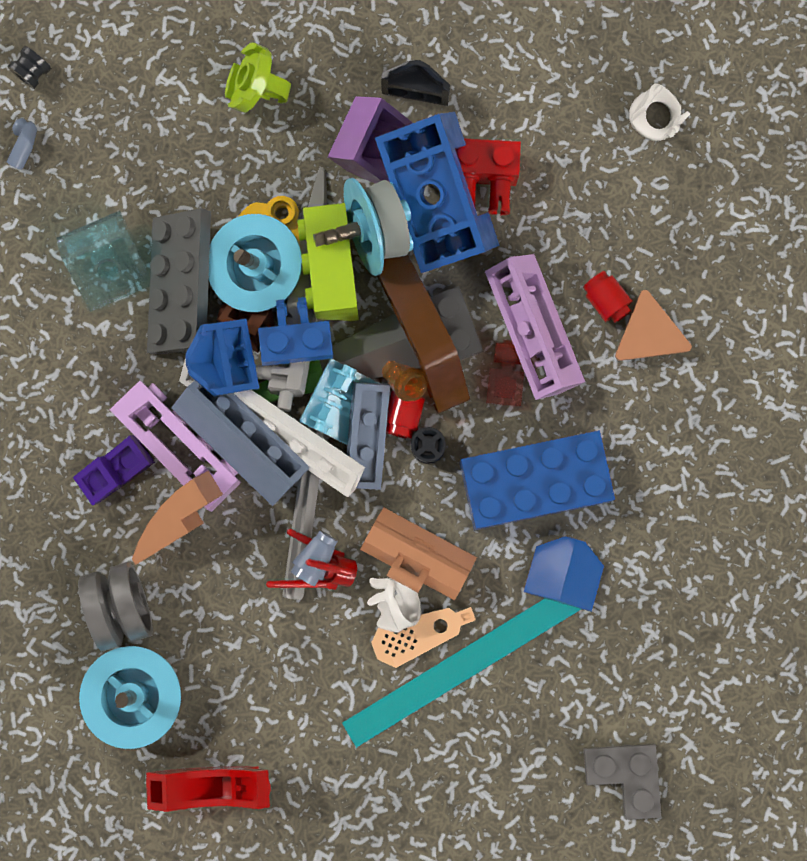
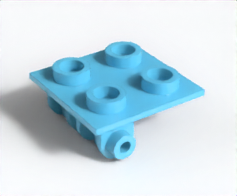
[299,359,378,445]

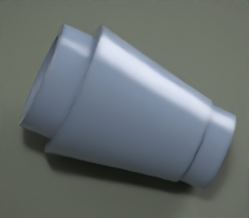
[291,530,338,586]

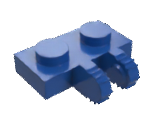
[258,297,333,366]

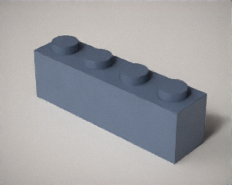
[172,381,310,506]

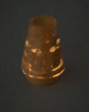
[382,361,427,401]

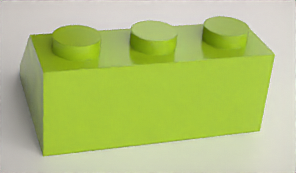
[297,203,359,321]

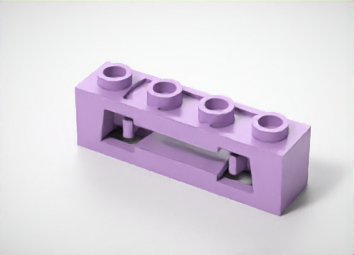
[485,254,585,400]
[110,381,241,512]

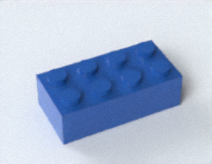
[460,430,615,531]

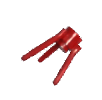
[266,529,357,590]

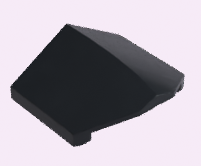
[381,60,450,106]

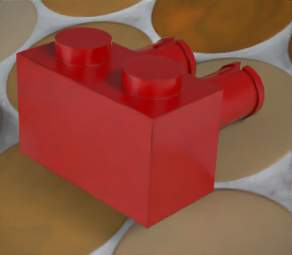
[455,138,521,216]

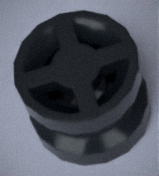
[7,46,52,89]
[411,427,446,464]

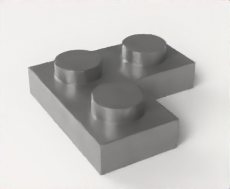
[583,744,662,820]

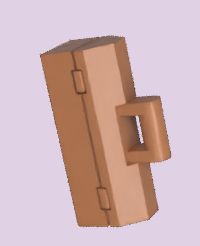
[360,507,477,600]

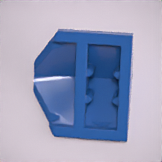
[185,319,259,396]
[524,536,604,612]

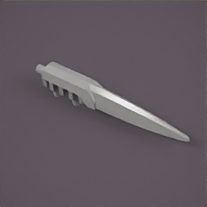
[255,167,327,412]

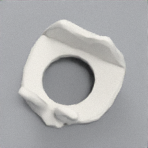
[629,83,690,141]
[367,578,421,632]

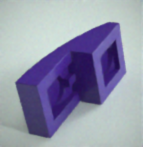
[73,435,155,506]

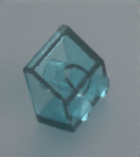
[56,210,150,312]

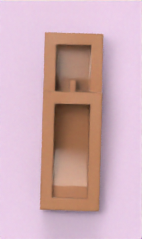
[132,471,223,565]

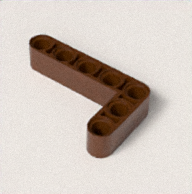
[377,254,470,414]

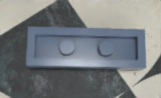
[347,382,390,490]

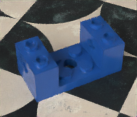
[375,112,499,273]

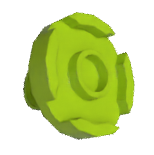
[225,43,291,113]

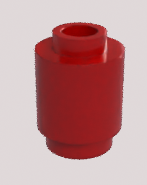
[583,270,633,323]
[386,386,425,439]

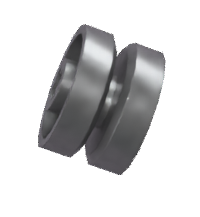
[78,562,153,652]

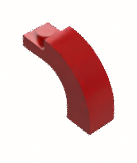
[146,766,271,812]

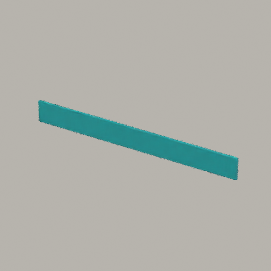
[342,599,581,748]

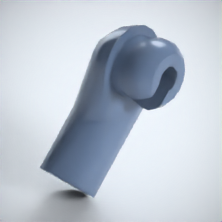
[6,118,37,170]

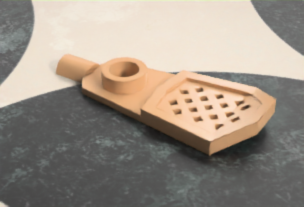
[371,607,476,668]

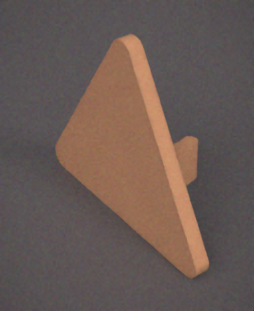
[615,290,692,361]

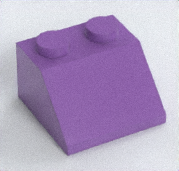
[328,96,413,184]

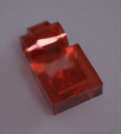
[486,339,524,407]

